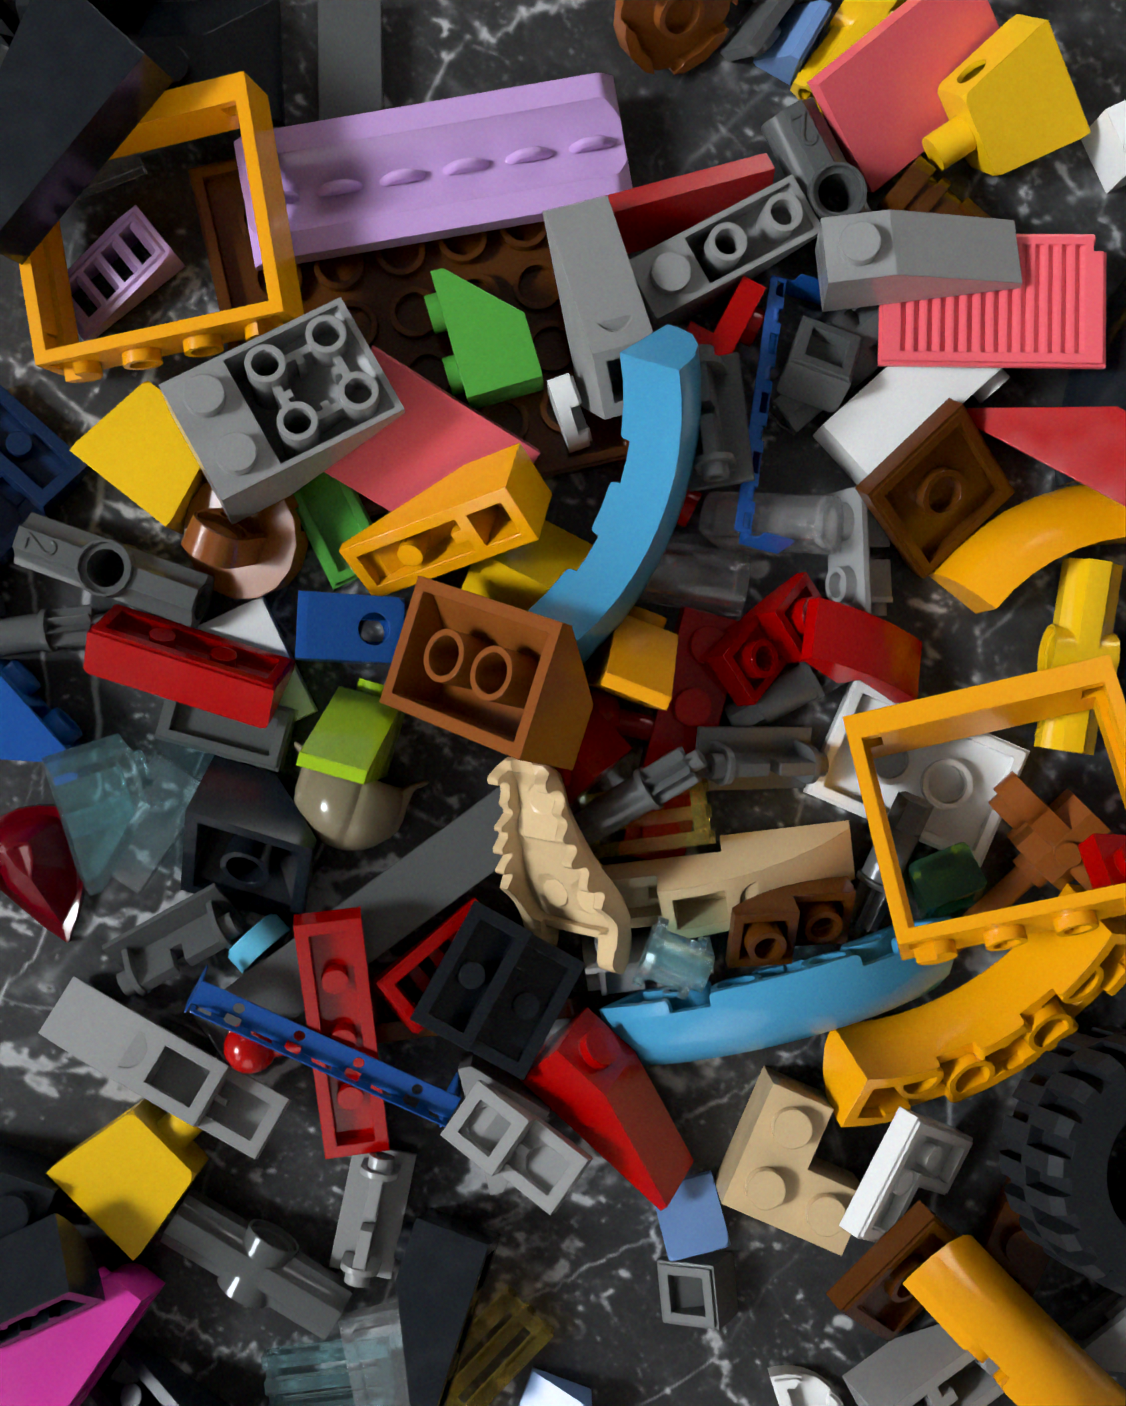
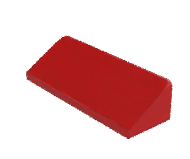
[83,604,296,728]

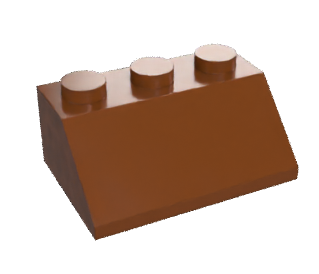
[379,575,594,770]

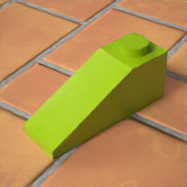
[296,678,405,785]

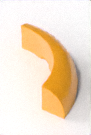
[928,484,1126,614]
[823,883,1126,1128]
[902,1235,1126,1406]

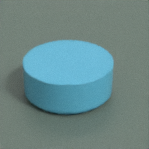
[228,913,291,974]

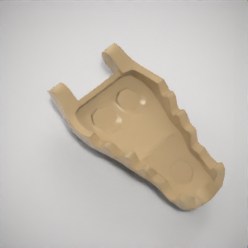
[487,757,631,974]

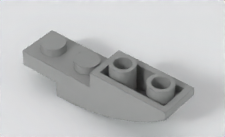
[38,976,292,1159]

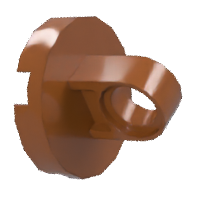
[613,0,738,75]
[181,482,309,599]

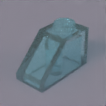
[41,733,153,896]

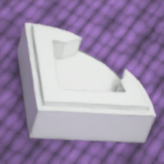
[547,373,592,453]
[767,1365,844,1406]

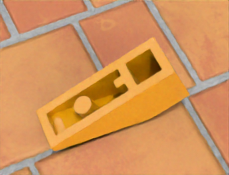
[339,443,552,596]
[587,606,679,711]

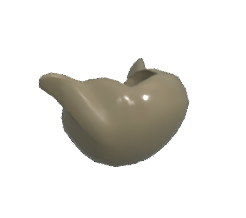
[294,742,429,851]

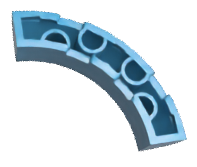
[528,324,701,664]
[599,916,954,1066]

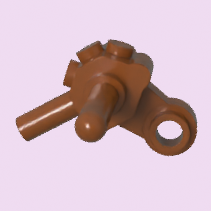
[957,771,1126,954]

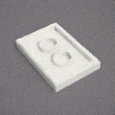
[803,680,1030,868]

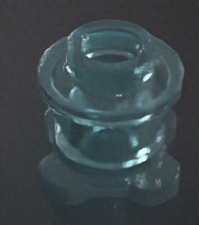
[632,916,715,1000]

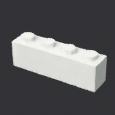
[813,366,1010,485]

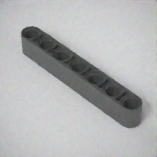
[190,786,582,1064]

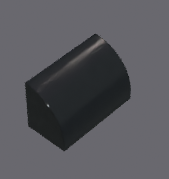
[0,1213,105,1349]

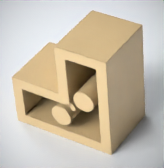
[714,1066,860,1256]

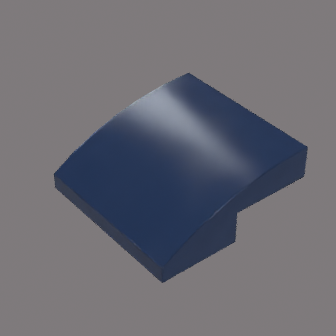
[0,385,90,566]

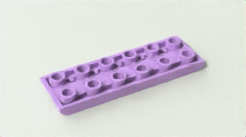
[234,73,633,271]

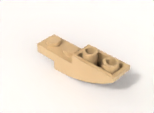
[603,820,855,942]

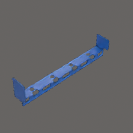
[734,274,821,554]
[184,965,461,1128]

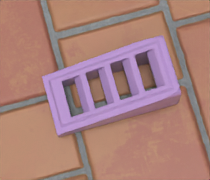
[68,205,186,341]

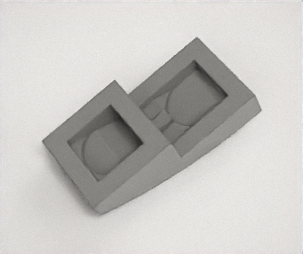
[440,1080,593,1215]

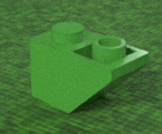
[424,268,544,409]

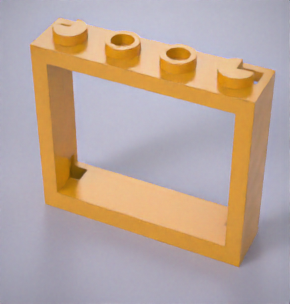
[19,71,304,383]
[843,654,1126,965]

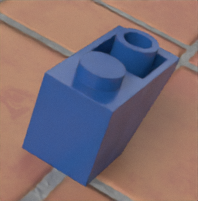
[0,659,89,763]

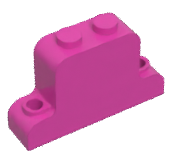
[0,1263,166,1406]

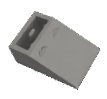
[159,297,405,525]

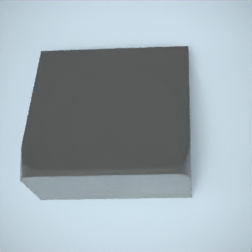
[777,315,864,412]
[657,1251,738,1330]

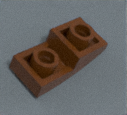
[725,876,856,968]

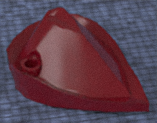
[0,804,91,943]

